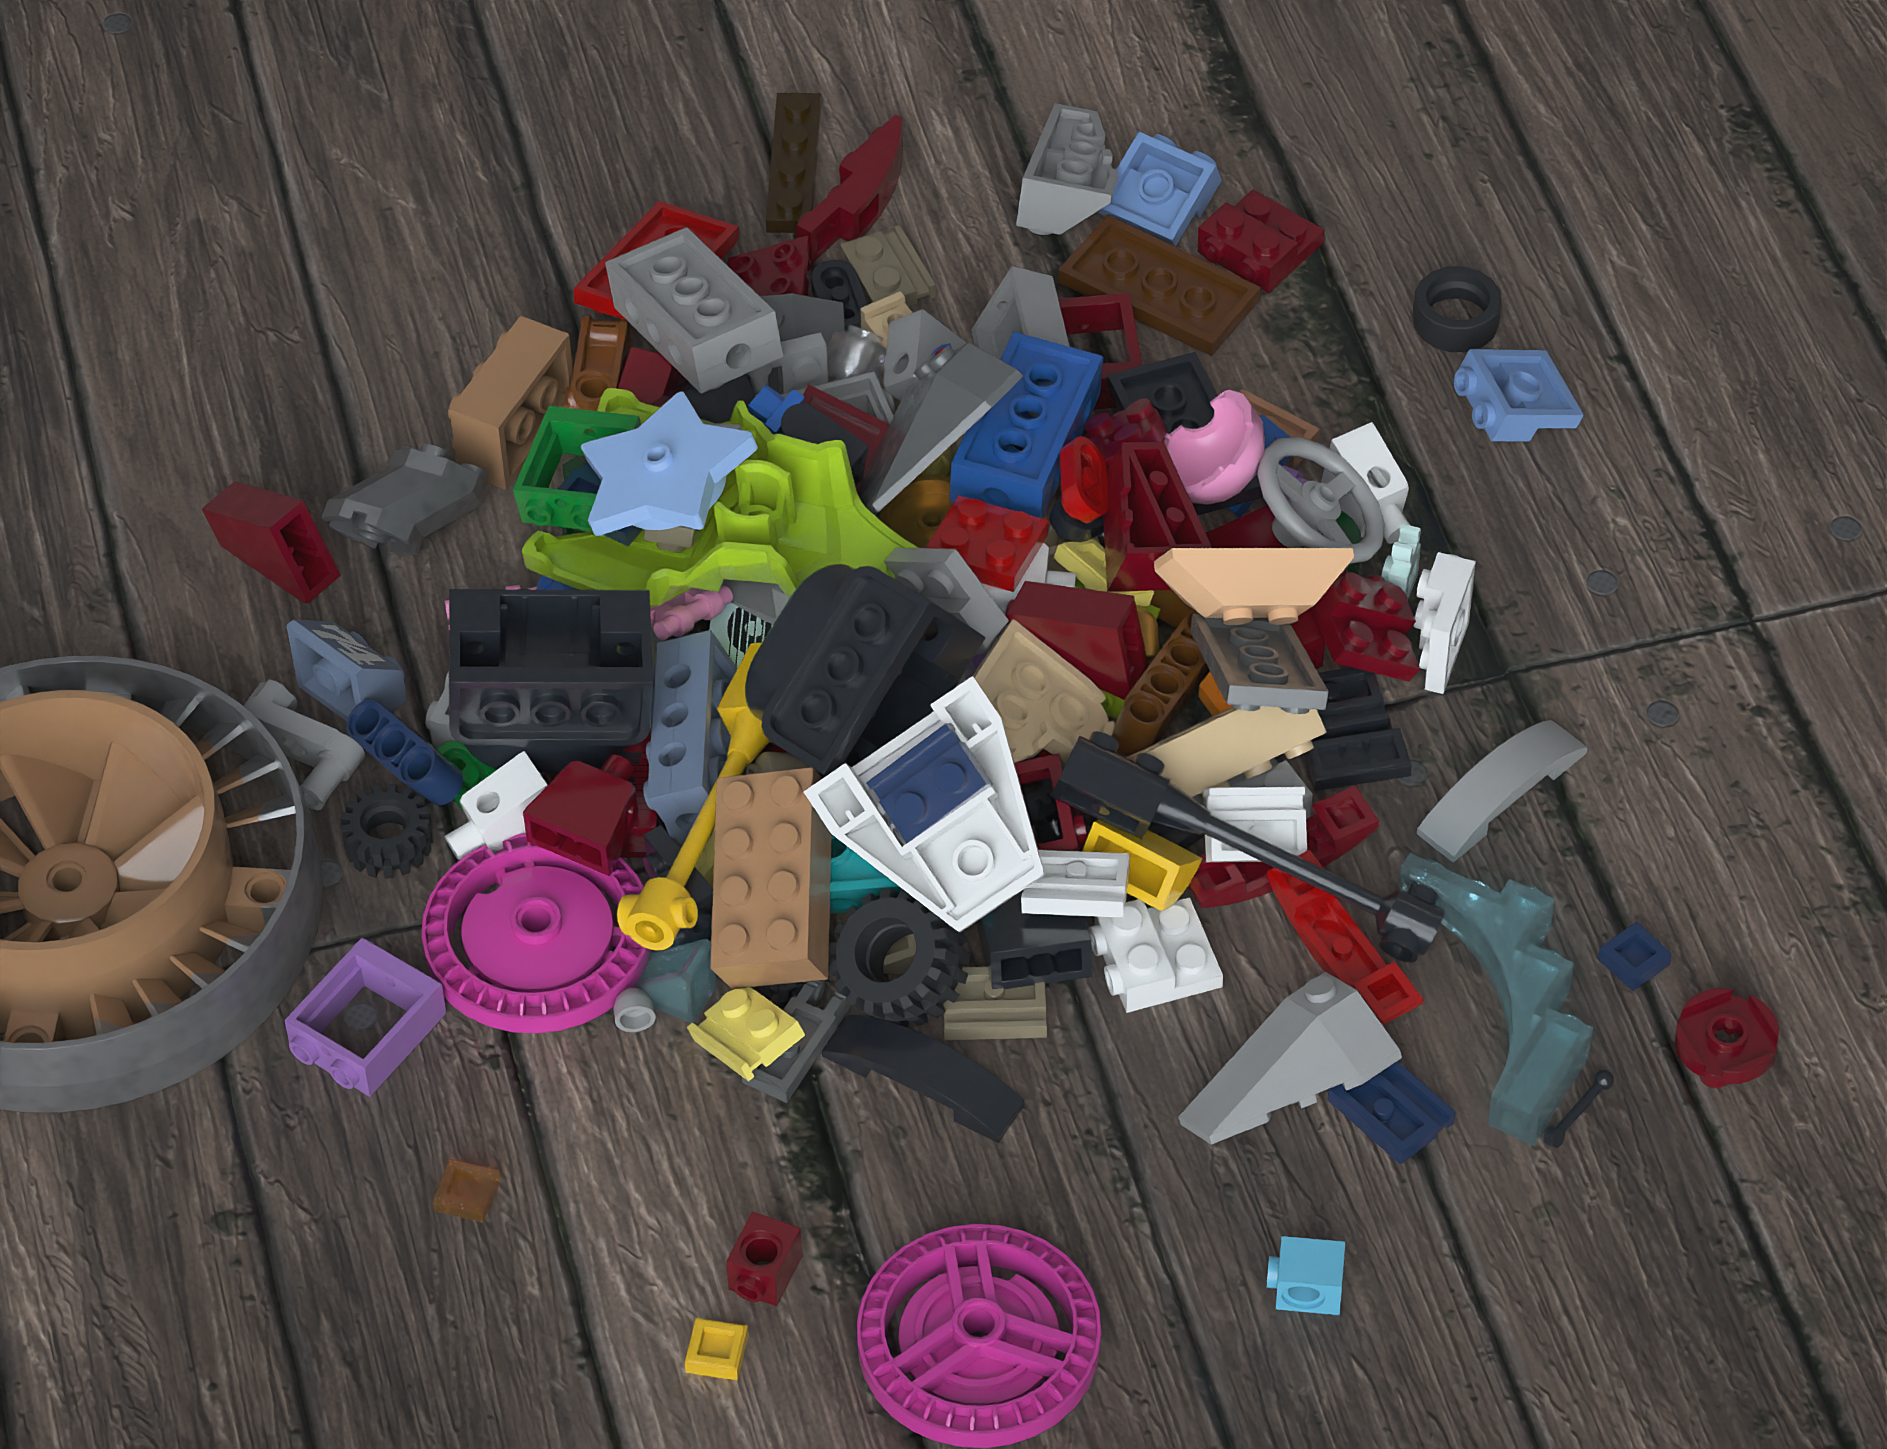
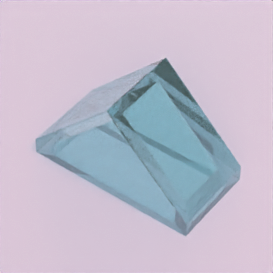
[632,938,717,1023]

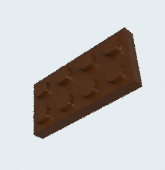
[1058,215,1261,356]

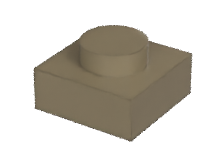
[644,526,701,551]

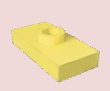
[1053,539,1154,607]

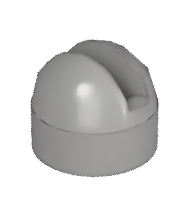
[613,988,656,1032]

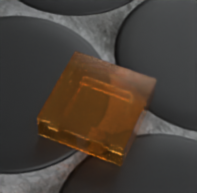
[433,1159,501,1223]

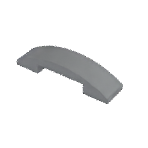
[1417,720,1588,863]

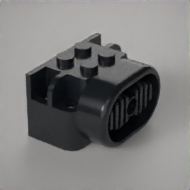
[745,564,986,776]
[449,588,653,773]

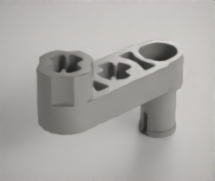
[243,679,365,810]

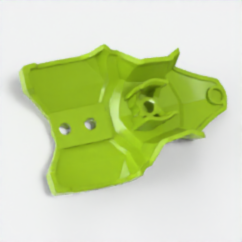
[522,388,918,607]

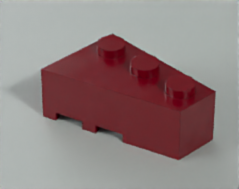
[1103,442,1212,592]

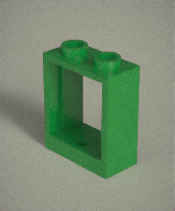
[513,406,641,533]

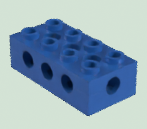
[949,331,1103,519]

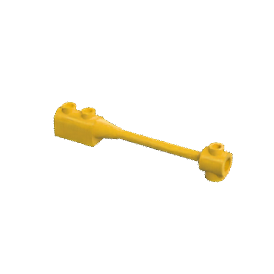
[617,643,771,950]

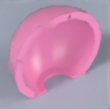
[1163,390,1265,504]

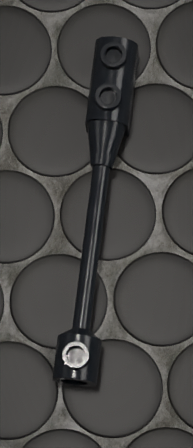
[1051,731,1445,962]

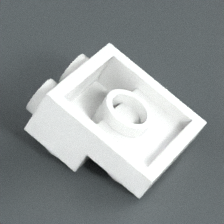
[1414,552,1476,694]
[1088,897,1223,1013]

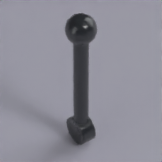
[1544,1070,1614,1148]

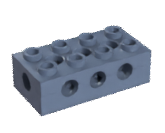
[643,630,747,846]

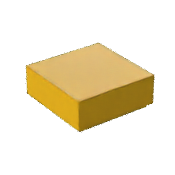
[685,1318,749,1381]

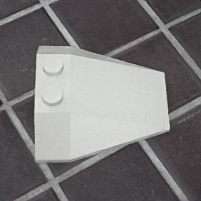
[804,676,1045,932]

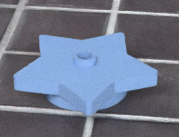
[581,392,758,536]

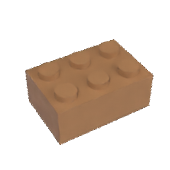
[448,315,573,490]

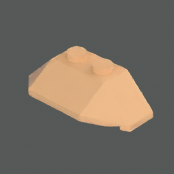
[1154,548,1354,625]

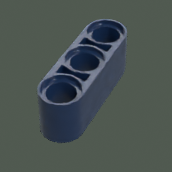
[346,700,463,805]

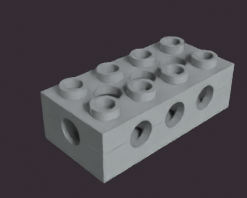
[605,227,783,393]

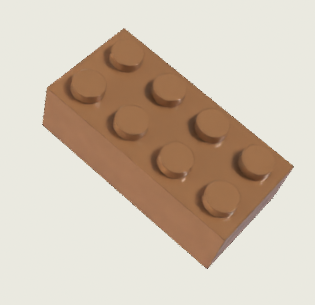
[710,767,832,989]

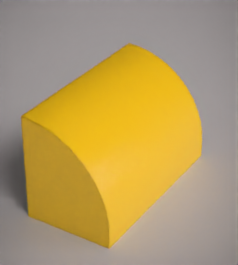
[1082,820,1202,911]

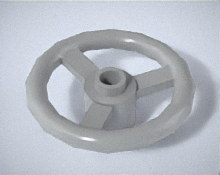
[1257,437,1385,564]

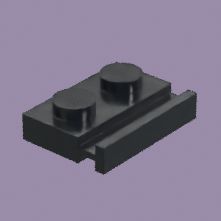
[1311,667,1390,741]

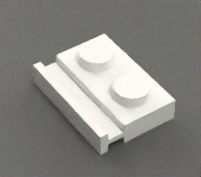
[1203,787,1307,862]
[1021,850,1130,917]

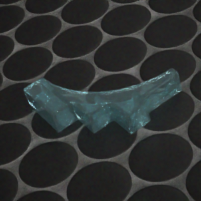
[1399,853,1593,1146]

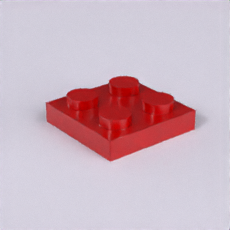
[926,495,1049,592]

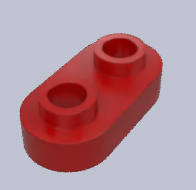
[1059,436,1109,523]

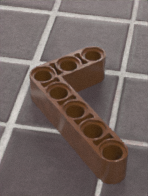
[1112,590,1210,756]

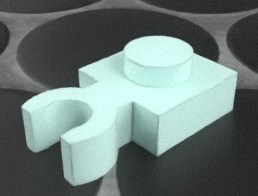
[1381,524,1421,601]

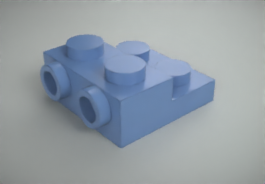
[1098,132,1222,247]
[1454,349,1584,442]

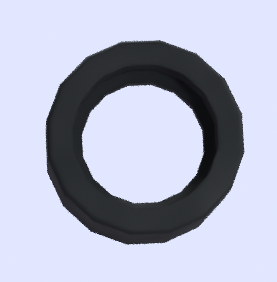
[1413,266,1501,352]

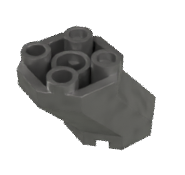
[322,443,488,556]

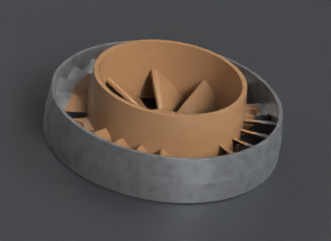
[0,656,323,1112]

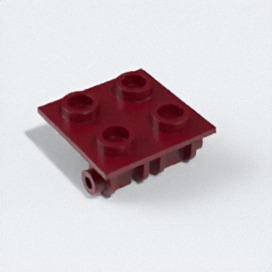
[727,235,811,296]

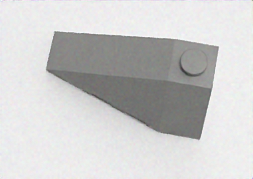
[1016,103,1119,235]
[1178,972,1402,1145]

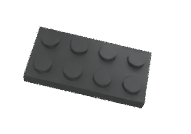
[1190,614,1328,714]

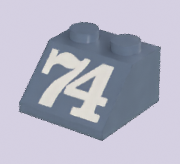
[286,619,407,721]

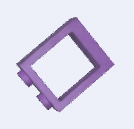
[285,938,446,1097]

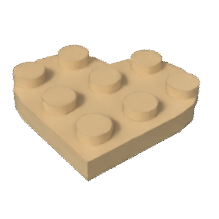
[973,619,1114,765]

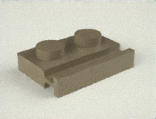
[840,225,936,306]
[944,967,1047,1040]

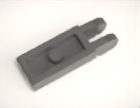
[742,980,851,1103]

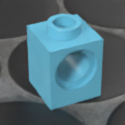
[1267,1236,1345,1315]

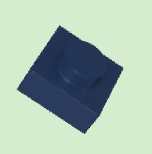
[1598,921,1672,991]

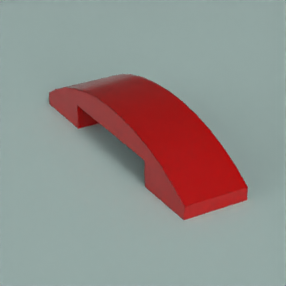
[1267,850,1424,1026]

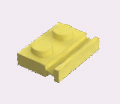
[687,987,805,1081]

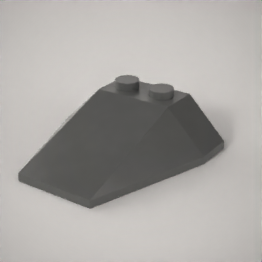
[857,342,1023,514]

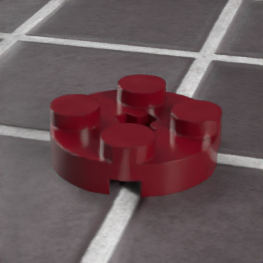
[1084,398,1167,470]
[1674,988,1779,1088]

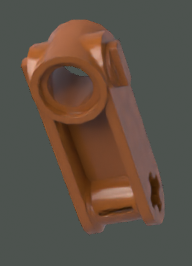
[563,315,631,432]

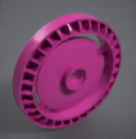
[422,834,652,1033]
[857,1224,1101,1448]

